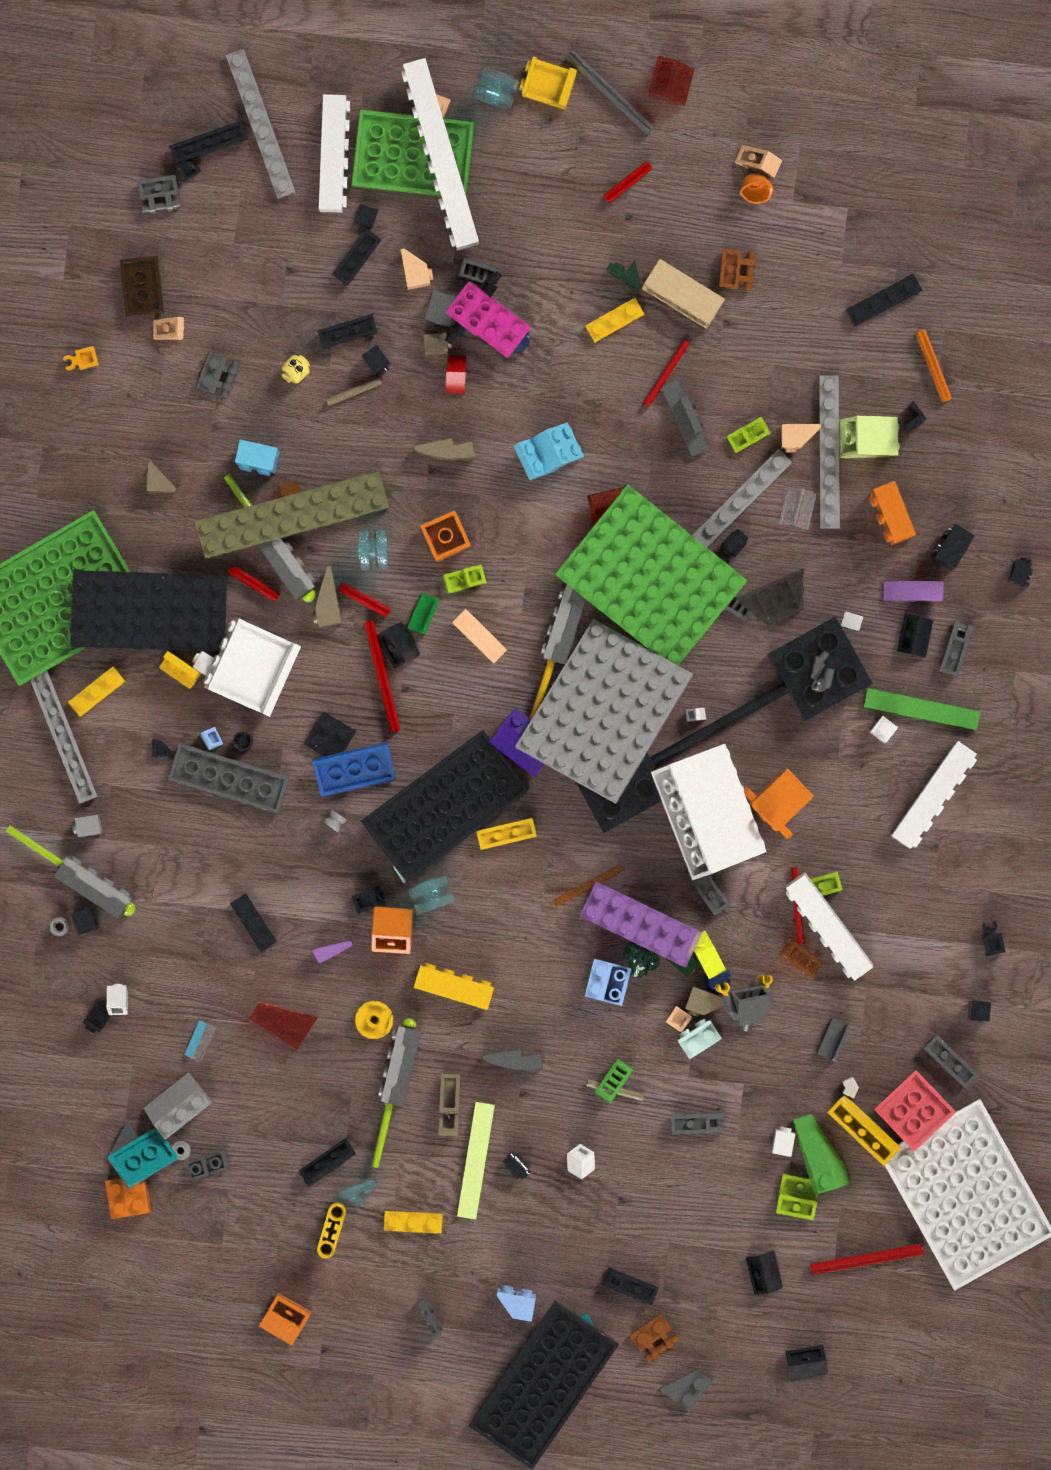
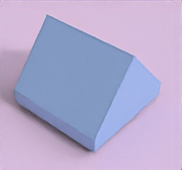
[200,727,223,752]

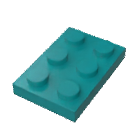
[108,1128,178,1189]

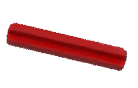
[604,161,652,203]
[228,565,280,602]
[338,582,391,617]

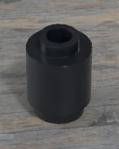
[721,529,749,558]
[503,1151,531,1179]

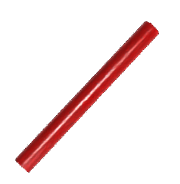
[643,340,690,408]
[790,867,804,944]

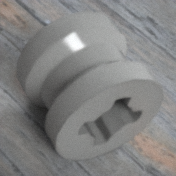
[323,809,347,832]

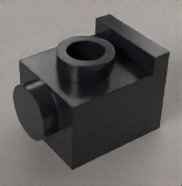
[1008,557,1033,588]

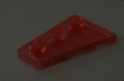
[249,1002,318,1050]

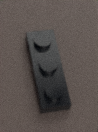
[332,228,382,286]
[317,314,378,350]
[230,893,277,952]
[299,1138,356,1187]

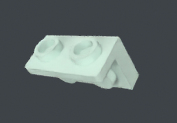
[677,1018,722,1059]

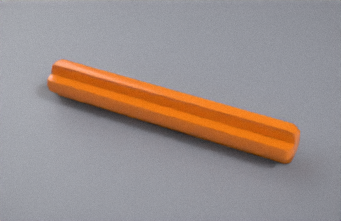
[916,329,951,402]

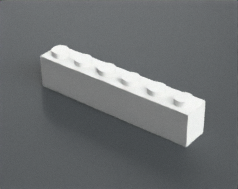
[319,94,350,213]
[890,741,977,849]
[785,872,873,981]

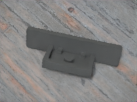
[662,380,709,457]

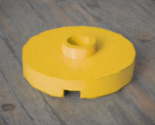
[355,1001,393,1039]

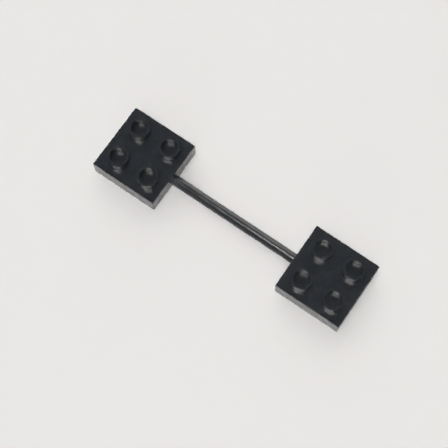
[575,616,873,833]

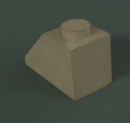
[685,986,724,1017]

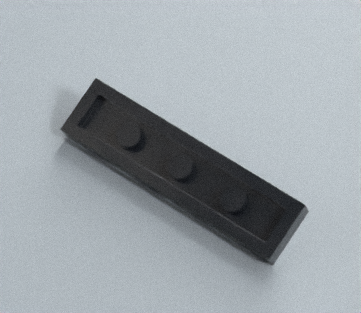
[169,121,248,164]
[846,273,922,327]

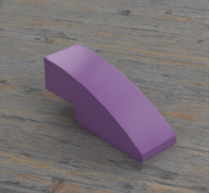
[883,581,943,602]

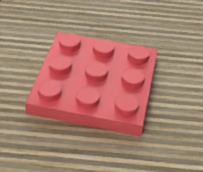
[874,1070,956,1152]

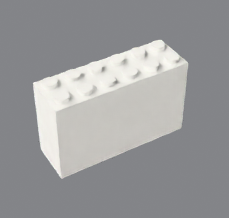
[651,744,767,880]

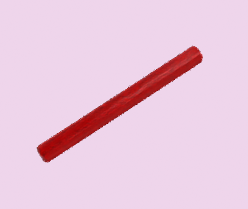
[364,620,400,732]
[810,1244,924,1275]

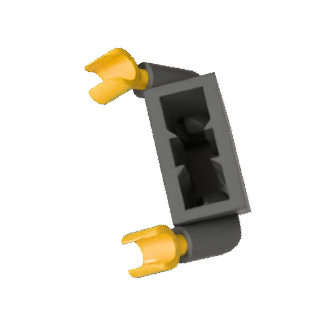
[715,975,773,1031]

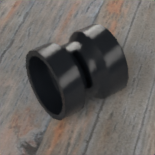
[233,731,253,751]

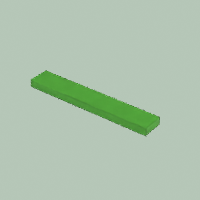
[863,688,980,730]

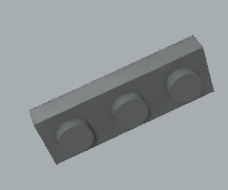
[923,1035,978,1089]

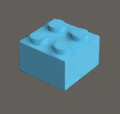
[235,440,280,476]

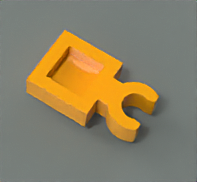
[63,346,99,371]

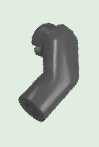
[811,668,835,692]

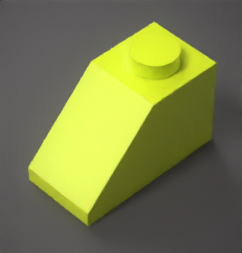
[694,931,726,979]

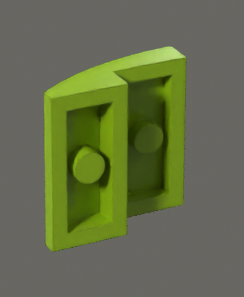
[776,1173,818,1220]

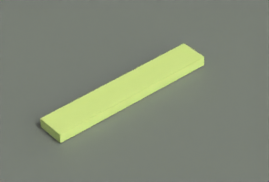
[457,1102,495,1219]

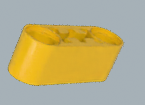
[317,1202,346,1258]

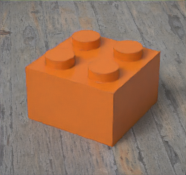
[420,510,471,562]
[105,1177,152,1219]

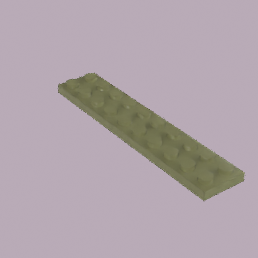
[194,471,390,559]

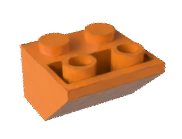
[372,907,413,954]
[259,1292,311,1345]

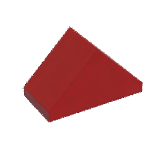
[446,355,467,394]

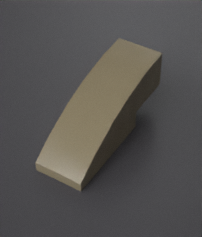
[414,438,475,460]
[439,1074,460,1136]

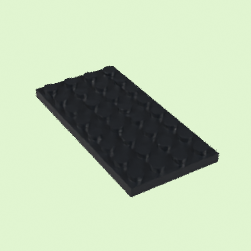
[70,570,227,652]
[360,730,529,883]
[469,1300,619,1470]

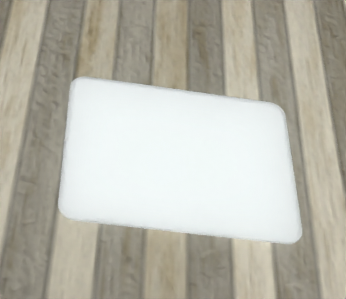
[841,612,863,631]

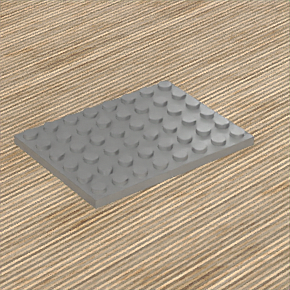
[516,619,693,804]

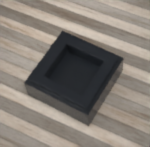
[354,204,378,229]

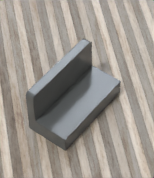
[817,1018,851,1062]

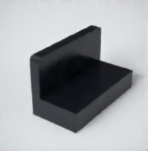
[903,400,927,434]
[897,614,933,657]
[377,622,420,669]
[746,1251,783,1295]
[785,1345,828,1380]

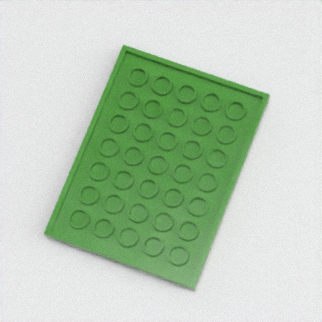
[555,484,748,665]
[0,510,130,686]

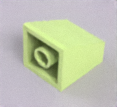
[839,416,900,458]

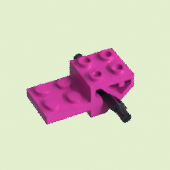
[445,270,531,358]

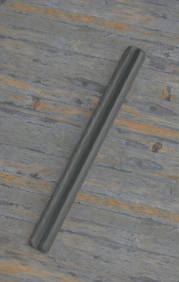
[567,51,654,135]

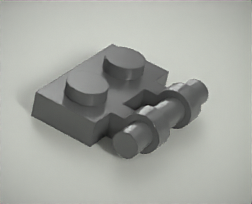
[138,175,181,214]
[196,352,240,399]

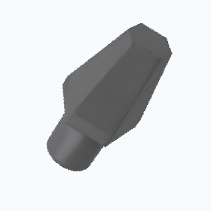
[810,651,830,681]

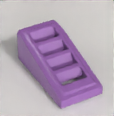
[312,941,353,963]

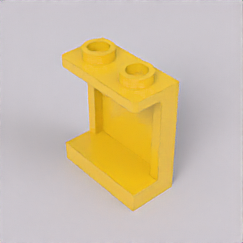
[519,57,577,110]

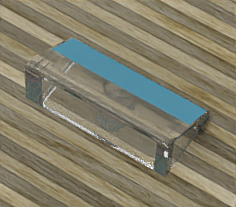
[184,1019,217,1063]

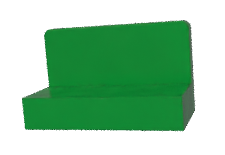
[408,593,440,635]

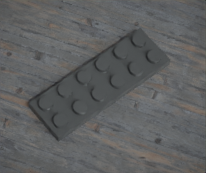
[168,743,290,814]

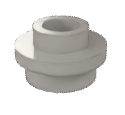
[50,917,69,936]
[172,1141,191,1160]

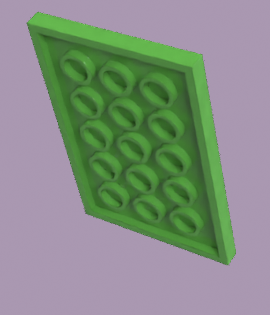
[352,110,474,196]

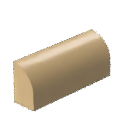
[642,259,725,329]

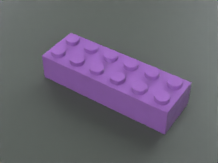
[580,881,702,967]

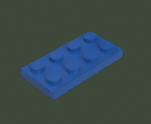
[312,742,396,797]

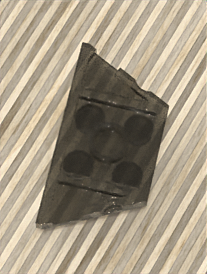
[736,568,804,626]

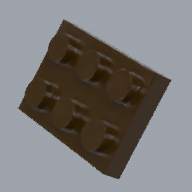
[119,256,164,318]

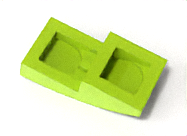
[727,417,771,453]
[442,564,487,594]

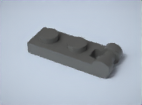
[939,620,974,677]
[684,869,730,916]
[671,1112,725,1134]

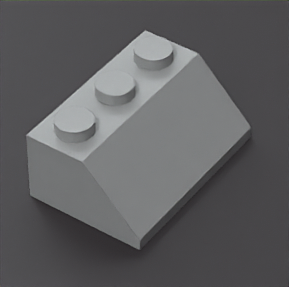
[143,1072,212,1140]

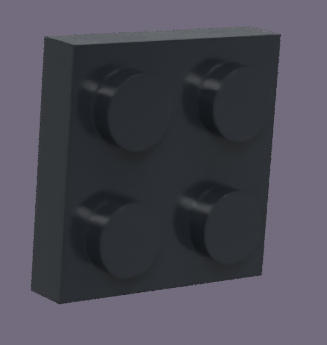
[304,711,357,756]

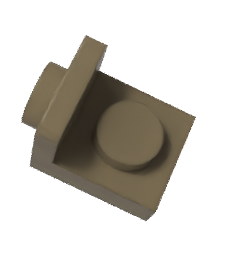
[424,332,451,355]

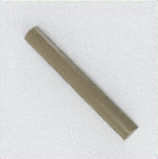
[326,377,382,406]
[586,1079,644,1101]

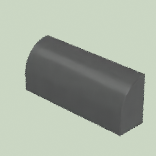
[425,289,471,333]

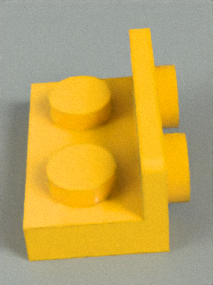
[159,651,201,689]

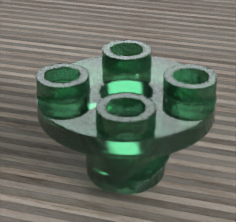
[622,942,660,978]

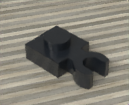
[982,921,1006,956]

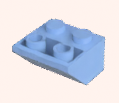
[584,958,632,1006]
[497,1285,536,1322]

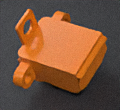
[744,768,814,840]

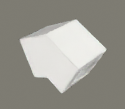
[686,708,706,722]
[842,1077,859,1098]

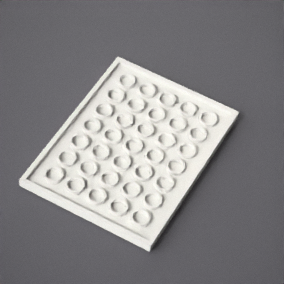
[885,1099,1051,1291]

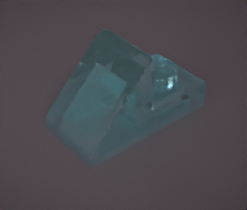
[338,1178,378,1207]

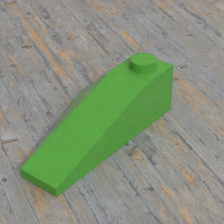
[792,1114,851,1194]

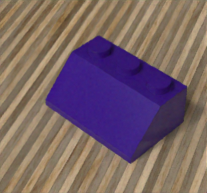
[489,708,544,777]

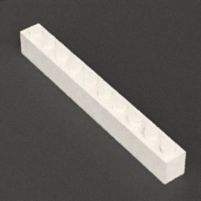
[401,58,479,251]

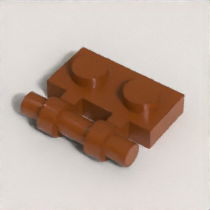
[719,249,756,291]
[629,1313,680,1362]

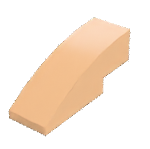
[452,609,507,664]

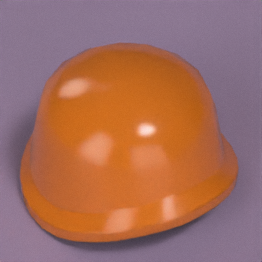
[739,173,773,204]

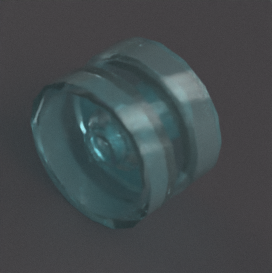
[472,68,520,109]
[358,528,388,571]
[407,876,456,915]

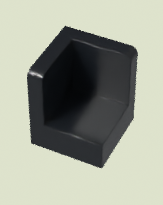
[71,908,98,935]

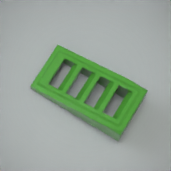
[595,1059,633,1103]

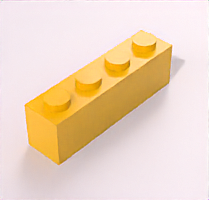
[414,963,494,1010]
[827,1095,902,1166]

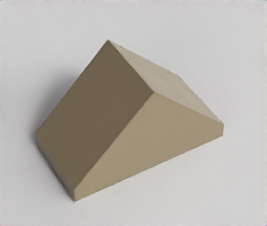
[147,461,178,493]

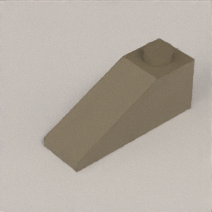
[312,566,342,628]

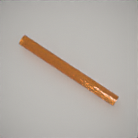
[553,864,624,907]

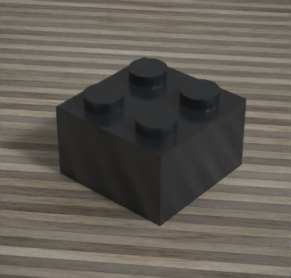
[931,524,975,571]

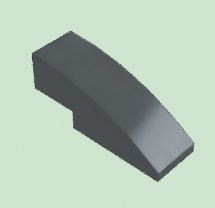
[482,1048,543,1070]

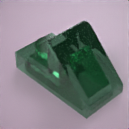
[606,260,641,291]

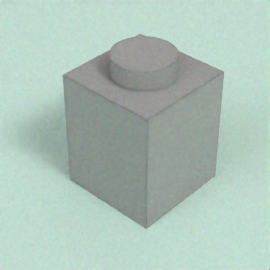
[72,815,103,837]

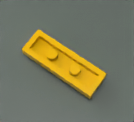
[585,298,644,343]
[68,666,126,717]
[476,818,537,850]
[384,1211,443,1234]

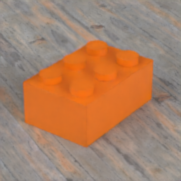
[869,481,916,546]

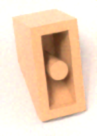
[735,145,782,178]
[401,249,433,290]
[781,424,821,452]

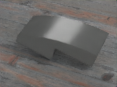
[185,1150,230,1181]

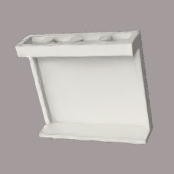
[204,617,301,717]

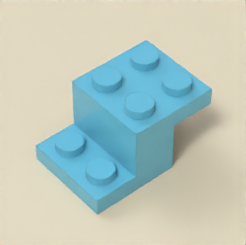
[513,422,584,480]

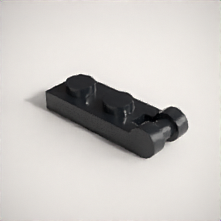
[602,1267,659,1305]

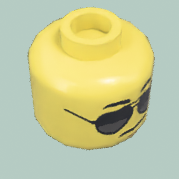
[281,355,310,383]

